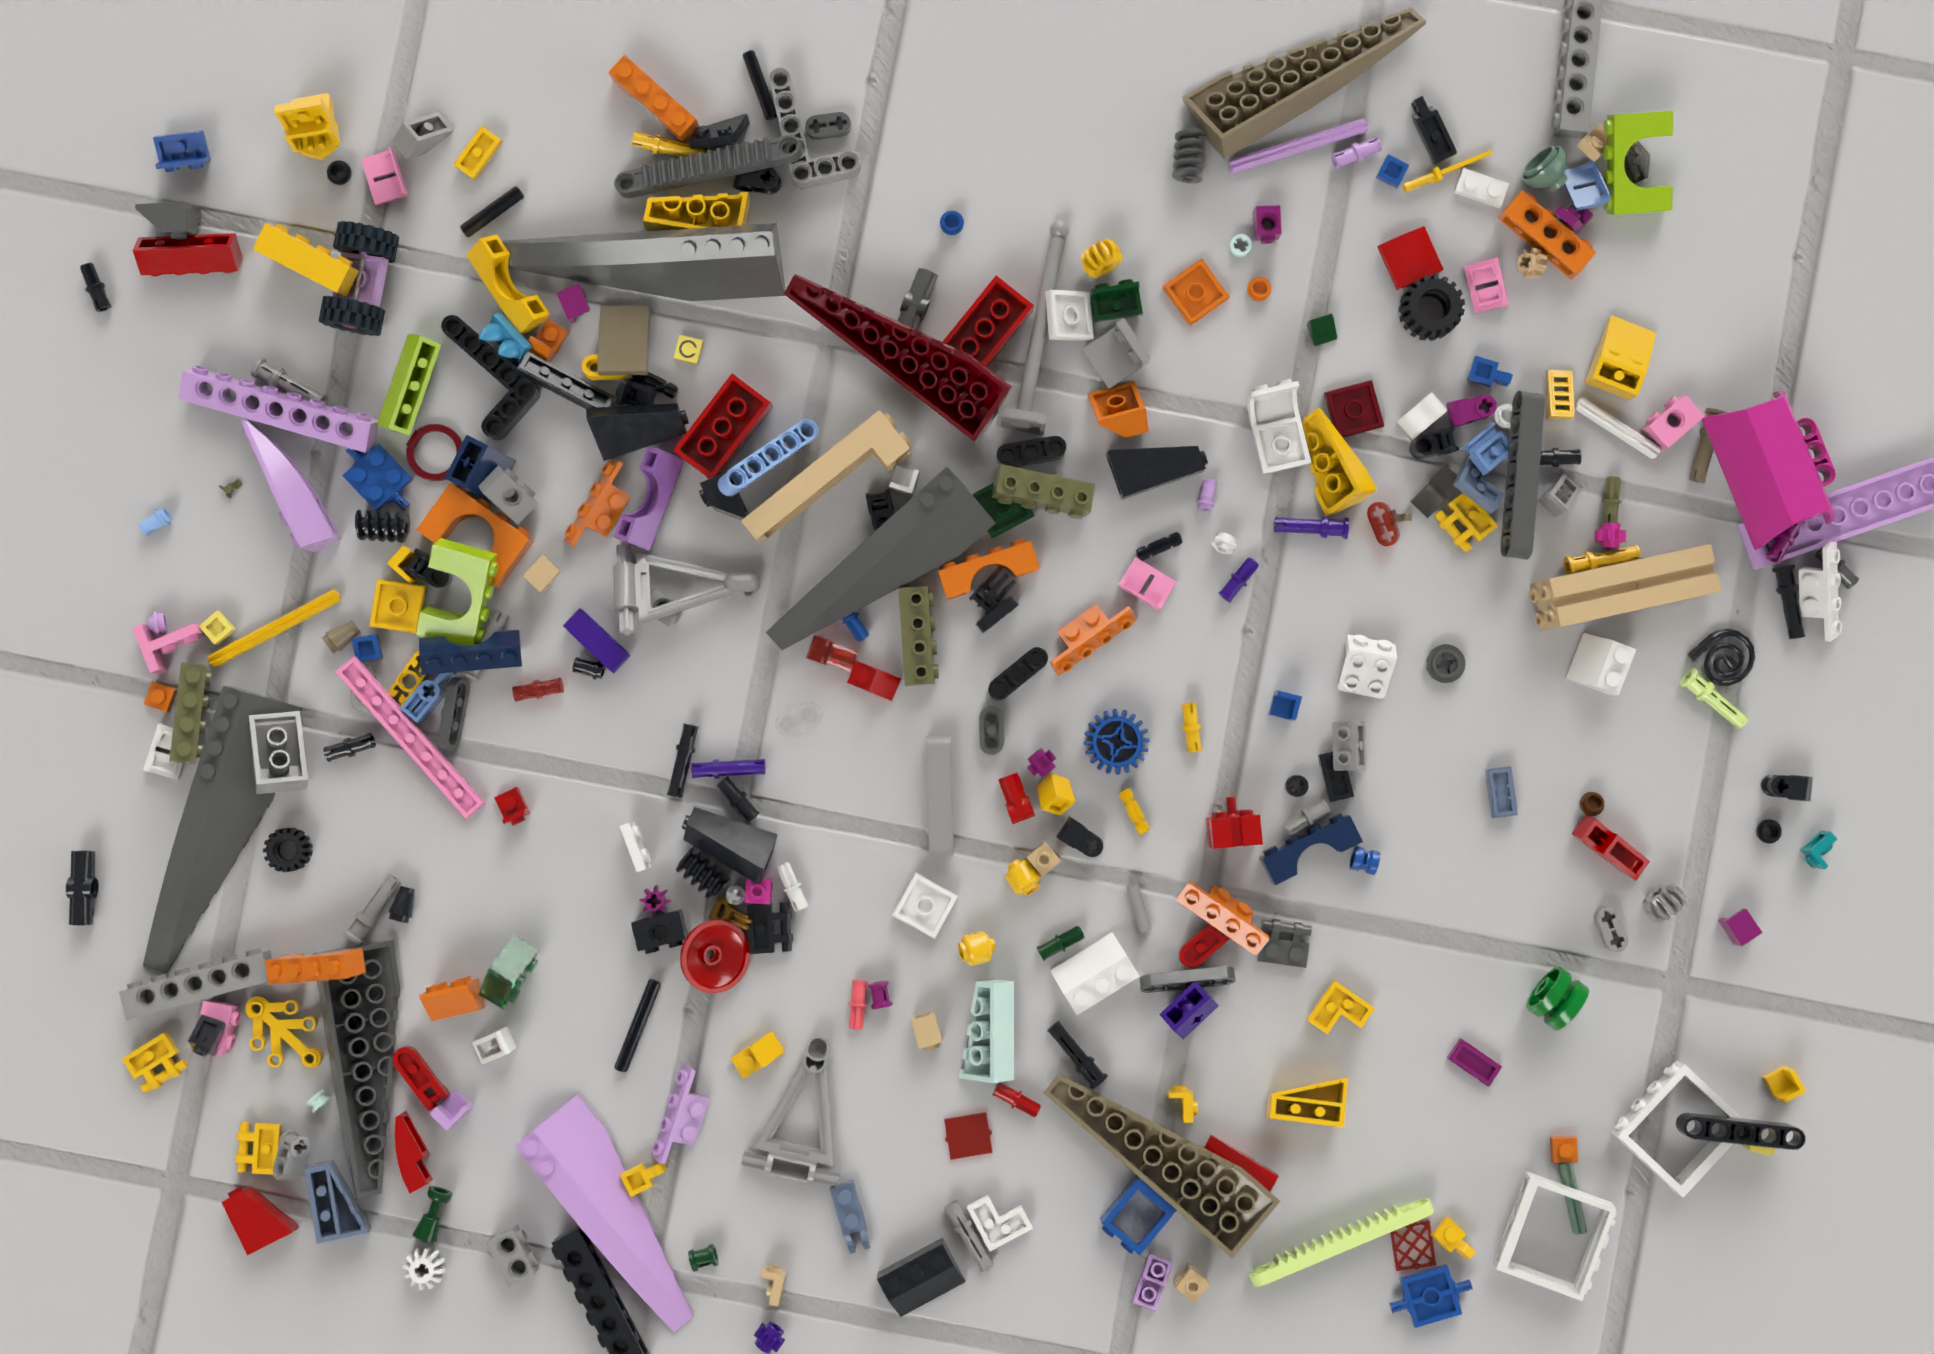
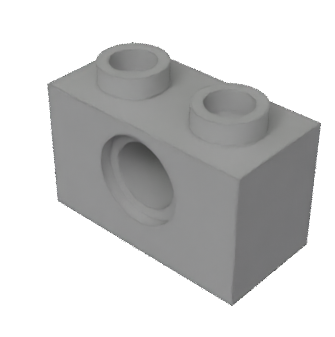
[478,465,538,524]

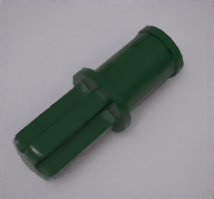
[1036,926,1085,961]

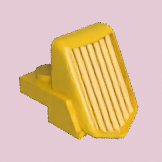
[274,93,341,160]

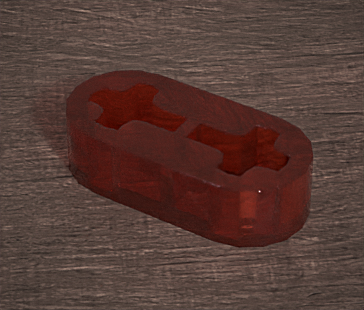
[1367,502,1400,546]

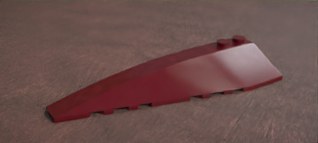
[784,274,1012,442]

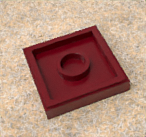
[1324,380,1384,438]

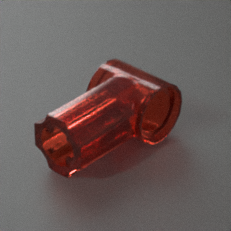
[806,635,858,672]

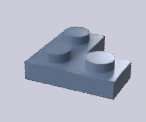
[1453,453,1504,514]

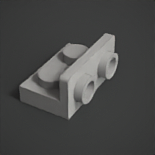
[1332,721,1366,771]

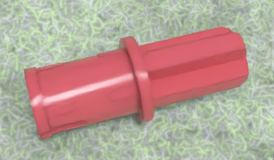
[848,980,868,1030]

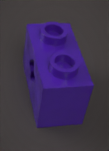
[1159,981,1219,1039]

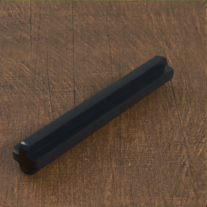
[614,979,661,1073]

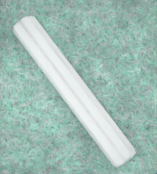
[1574,398,1661,459]

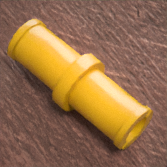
[1181,702,1202,753]

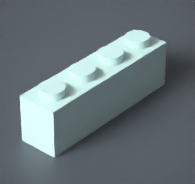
[959,980,1014,1083]

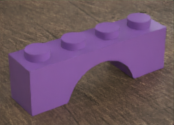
[614,446,684,551]

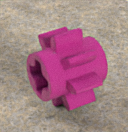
[1595,523,1626,549]

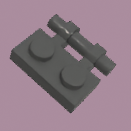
[1257,919,1312,968]

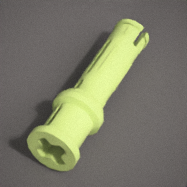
[1679,668,1749,729]

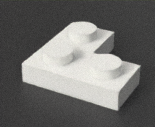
[967,1194,1033,1252]

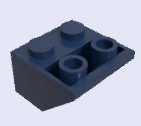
[444,435,516,503]

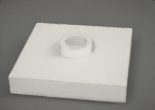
[1045,290,1094,341]
[892,873,958,939]

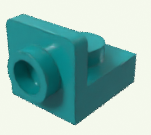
[1800,831,1838,870]

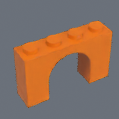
[416,483,534,588]

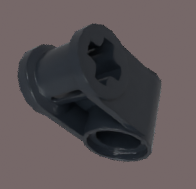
[733,167,782,195]
[1409,427,1459,459]
[865,489,893,531]
[403,548,452,588]
[1761,775,1813,802]
[1056,816,1103,857]

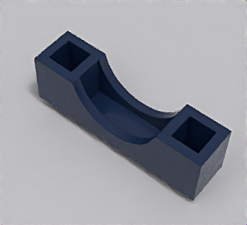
[419,630,522,675]
[1259,813,1363,885]

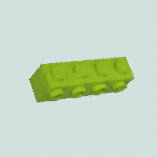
[376,334,441,436]

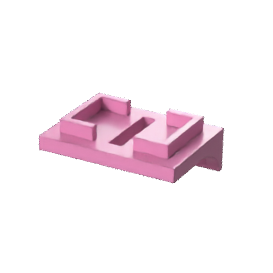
[361,147,408,206]
[1464,257,1509,314]
[1118,557,1177,611]

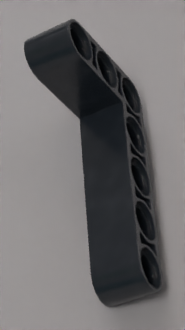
[441,315,540,440]

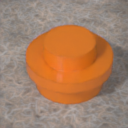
[1247,277,1271,302]

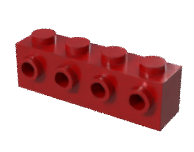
[132,233,243,277]

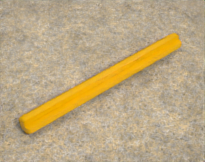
[207,590,341,667]

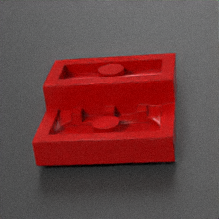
[1377,226,1444,290]

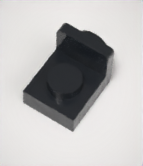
[188,1014,226,1057]

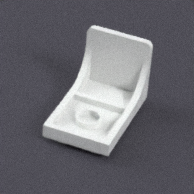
[1245,379,1311,475]

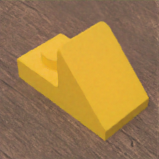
[730,1031,785,1079]

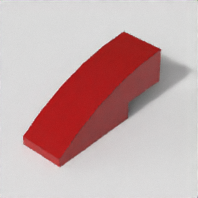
[1571,814,1650,881]
[394,1111,433,1194]
[1204,1135,1279,1192]

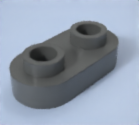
[979,706,1004,755]

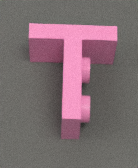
[132,623,205,674]

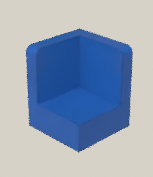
[1268,690,1302,721]

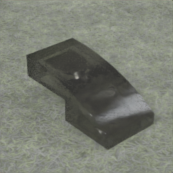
[1410,465,1457,518]

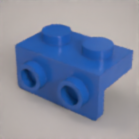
[153,130,211,172]

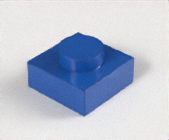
[1376,154,1409,189]
[352,634,383,663]

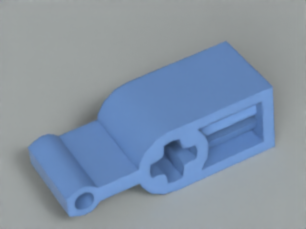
[400,672,456,723]

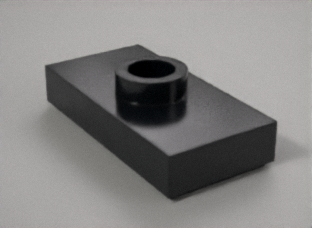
[1317,751,1354,802]

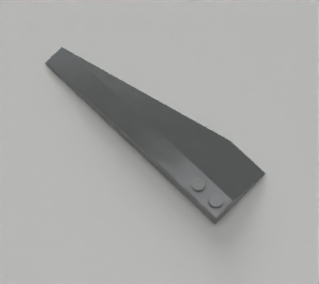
[313,940,400,1199]

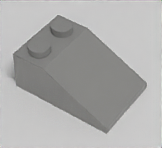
[249,711,308,794]

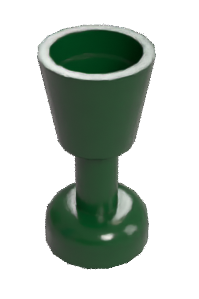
[413,1186,453,1242]

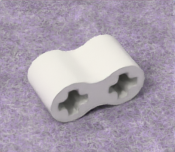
[1397,392,1448,440]

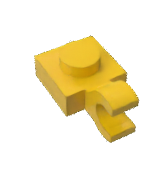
[620,1162,667,1197]
[1430,1217,1476,1260]

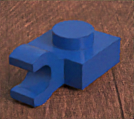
[1467,355,1513,387]

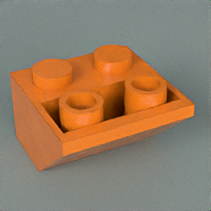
[419,976,485,1021]

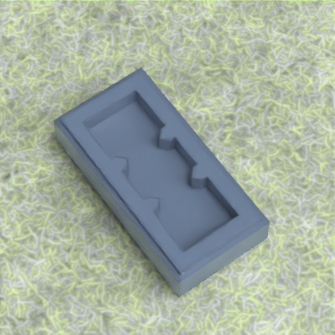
[1485,767,1518,818]

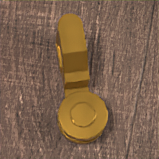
[708,895,753,930]

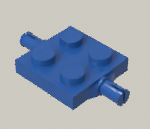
[342,443,413,511]
[1389,1264,1473,1328]

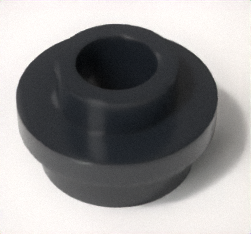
[327,160,352,185]
[1756,819,1782,844]

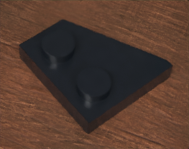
[688,114,750,149]

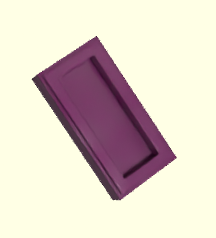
[1447,1038,1502,1087]

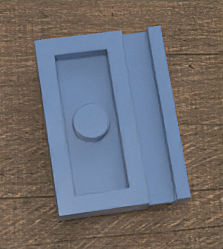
[1462,422,1509,475]

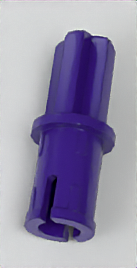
[1218,557,1259,603]

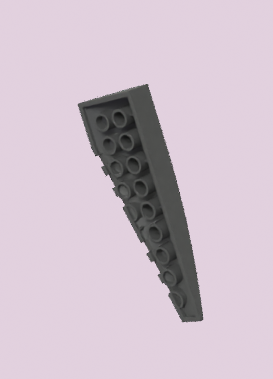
[766,467,995,650]

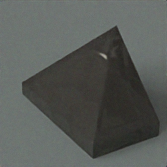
[1624,141,1650,184]

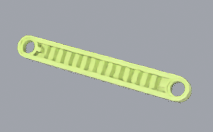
[1248,1198,1434,1287]

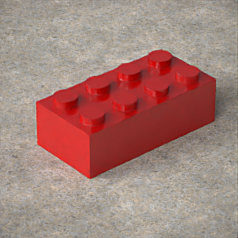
[942,275,1034,368]
[673,373,773,479]

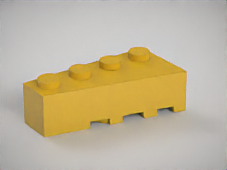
[643,192,750,231]
[253,223,359,297]

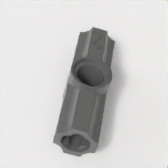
[898,268,938,330]

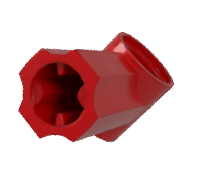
[998,772,1035,825]

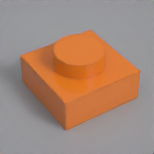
[144,681,178,712]
[1550,1136,1578,1163]

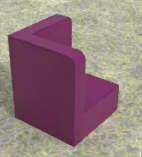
[556,283,590,324]
[1718,909,1763,946]

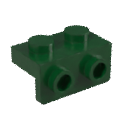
[1090,279,1143,323]

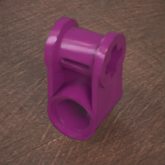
[1446,395,1497,427]

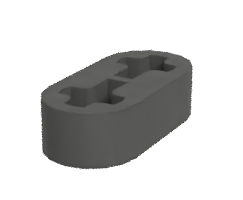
[805,112,851,140]

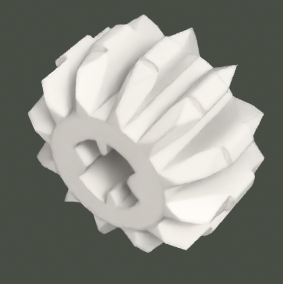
[403,1246,446,1290]

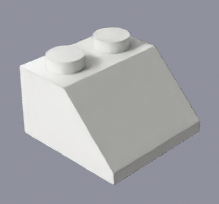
[1565,633,1636,696]

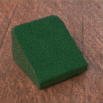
[1307,314,1338,347]

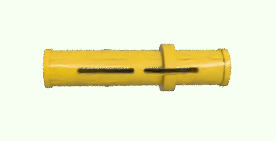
[632,131,706,158]

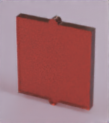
[944,1112,993,1160]

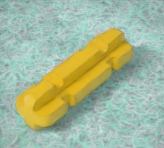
[1119,788,1150,834]

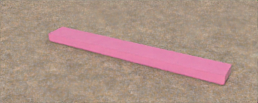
[335,656,486,819]

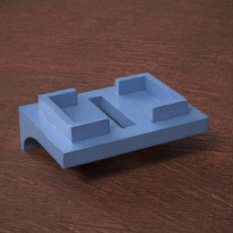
[1563,159,1610,211]

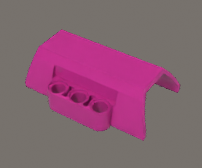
[1702,390,1836,550]

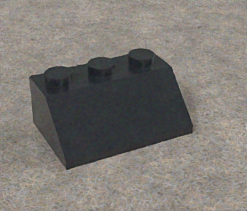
[877,1237,966,1317]

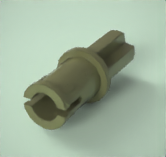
[1601,476,1622,524]

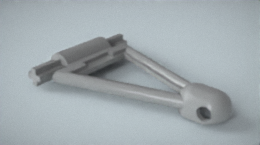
[613,542,760,635]
[741,1036,840,1187]

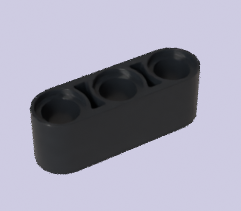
[996,436,1066,467]
[988,647,1048,701]

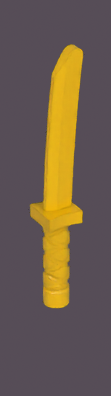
[1402,150,1493,193]

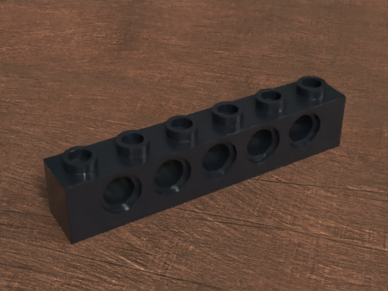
[551,1226,650,1354]

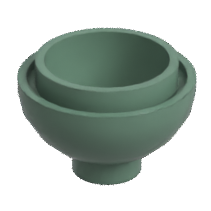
[1522,146,1568,191]

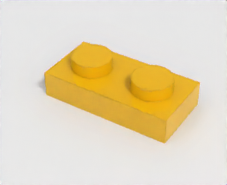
[453,126,503,181]

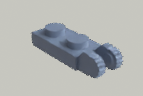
[829,1180,871,1254]

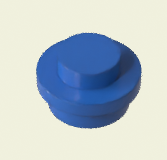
[940,211,964,235]

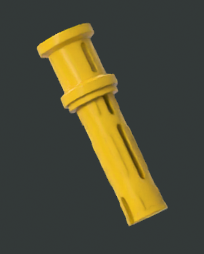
[1563,545,1641,575]

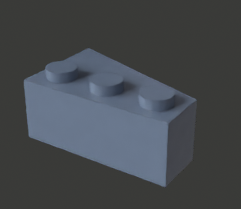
[304,1160,371,1243]

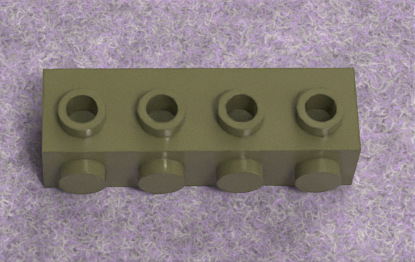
[991,464,1095,519]
[898,586,939,686]
[169,662,211,764]

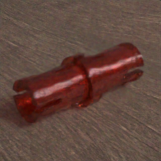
[512,677,564,702]

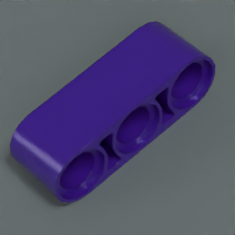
[563,608,631,673]

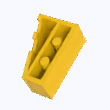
[1265,1078,1348,1128]

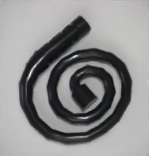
[1687,628,1756,686]

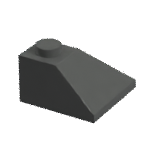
[135,201,202,240]

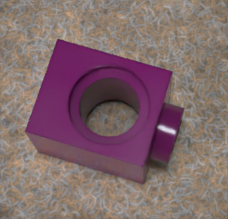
[1253,205,1282,244]

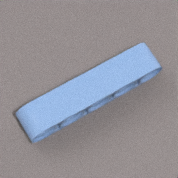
[718,419,818,496]

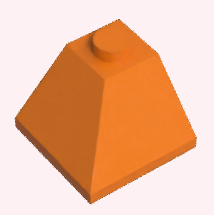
[1087,381,1149,438]

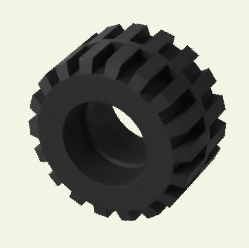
[1398,275,1465,341]

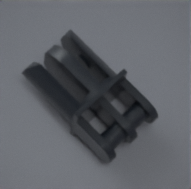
[969,566,1017,615]

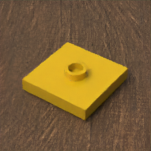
[369,579,427,634]

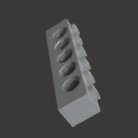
[1551,0,1603,139]
[119,948,272,1020]

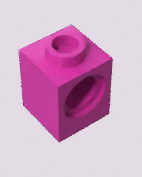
[744,877,773,904]

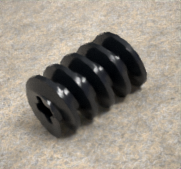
[355,509,410,543]
[676,846,731,899]

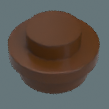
[1579,792,1604,816]

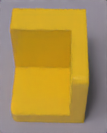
[387,545,420,584]
[1036,773,1075,816]
[1762,1066,1807,1103]

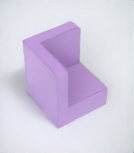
[430,1090,473,1131]

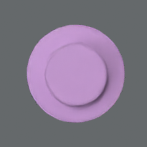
[148,611,167,636]

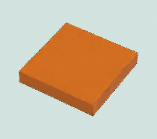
[1162,258,1230,326]

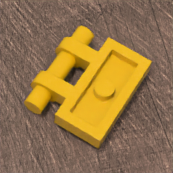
[1434,493,1498,553]
[122,1032,188,1093]
[235,1121,282,1175]

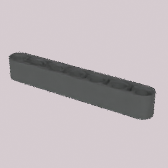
[1501,391,1545,560]

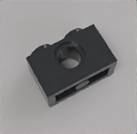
[631,909,688,954]

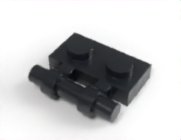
[747,902,794,954]

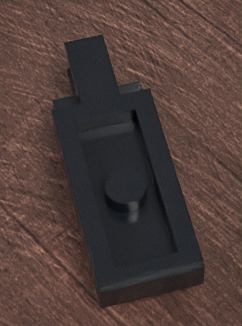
[1411,96,1457,165]

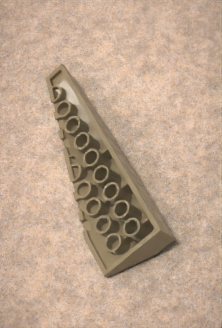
[1182,7,1426,159]

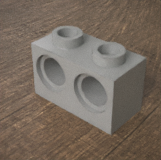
[486,1224,540,1287]

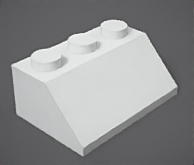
[1050,932,1140,1015]

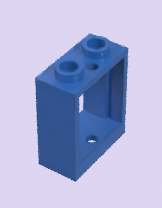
[1100,1175,1177,1256]

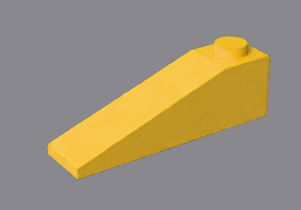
[1301,408,1377,516]

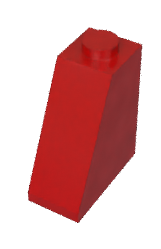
[221,1186,299,1256]

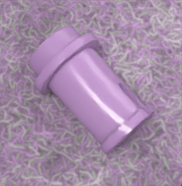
[1196,479,1217,511]

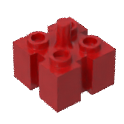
[1205,796,1263,849]

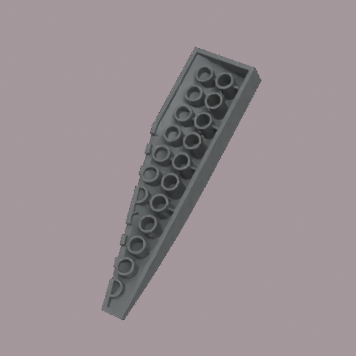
[501,223,786,301]
[143,686,302,973]

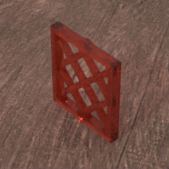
[1390,1220,1436,1271]

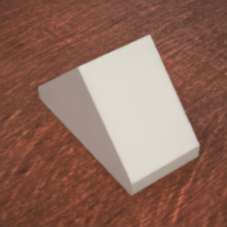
[472,1026,517,1065]

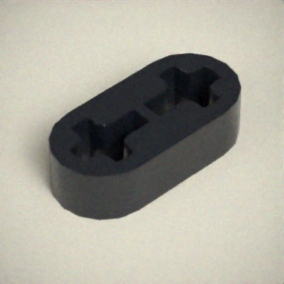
[976,596,1019,633]

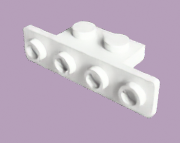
[1799,542,1842,642]

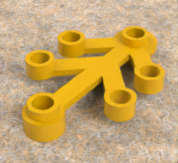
[245,996,323,1068]

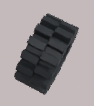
[263,828,313,872]

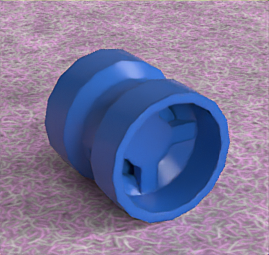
[1349,846,1380,875]

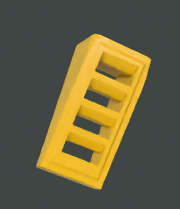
[1546,370,1574,420]

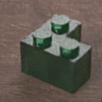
[479,935,539,1010]

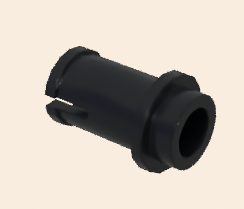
[572,657,605,680]

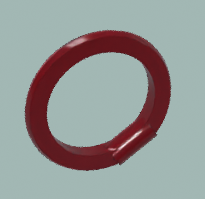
[406,424,462,481]

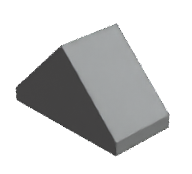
[1538,473,1582,517]

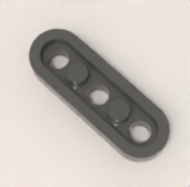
[437,677,469,750]

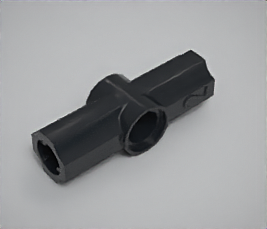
[65,850,99,926]

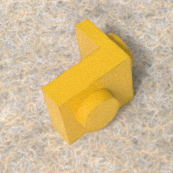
[1166,1085,1198,1123]

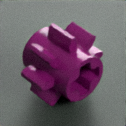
[1027,748,1057,778]
[639,885,671,916]

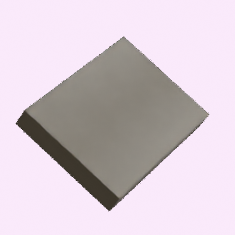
[597,305,650,375]

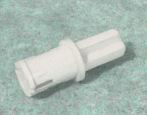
[777,862,808,912]

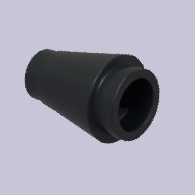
[388,886,415,923]

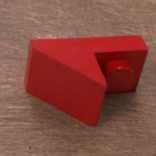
[847,660,901,701]

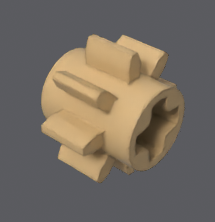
[1517,248,1548,279]

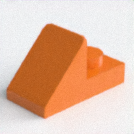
[528,319,569,363]

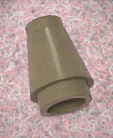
[322,620,361,654]

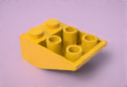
[1584,315,1656,401]

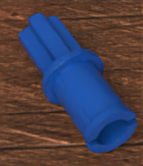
[842,612,869,642]

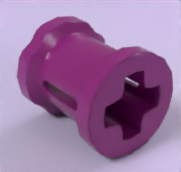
[867,980,893,1009]

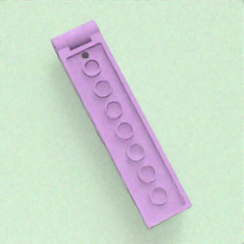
[1737,456,1934,570]

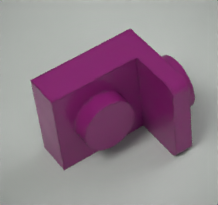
[1554,204,1593,234]

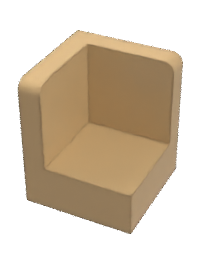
[522,554,560,594]

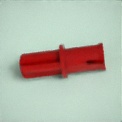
[992,1082,1041,1117]

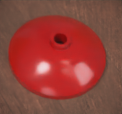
[680,919,750,994]

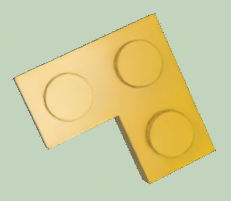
[1306,979,1375,1034]

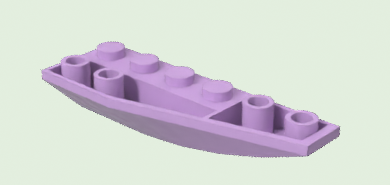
[241,419,341,553]

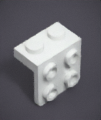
[1337,635,1397,699]

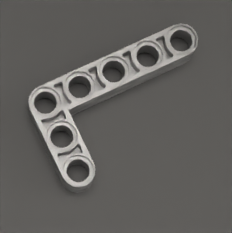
[769,68,860,189]

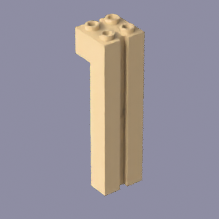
[741,410,912,545]
[1529,544,1722,631]

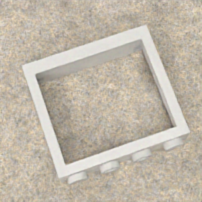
[1611,1061,1744,1198]
[1493,1171,1617,1301]

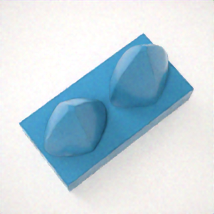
[479,312,532,365]

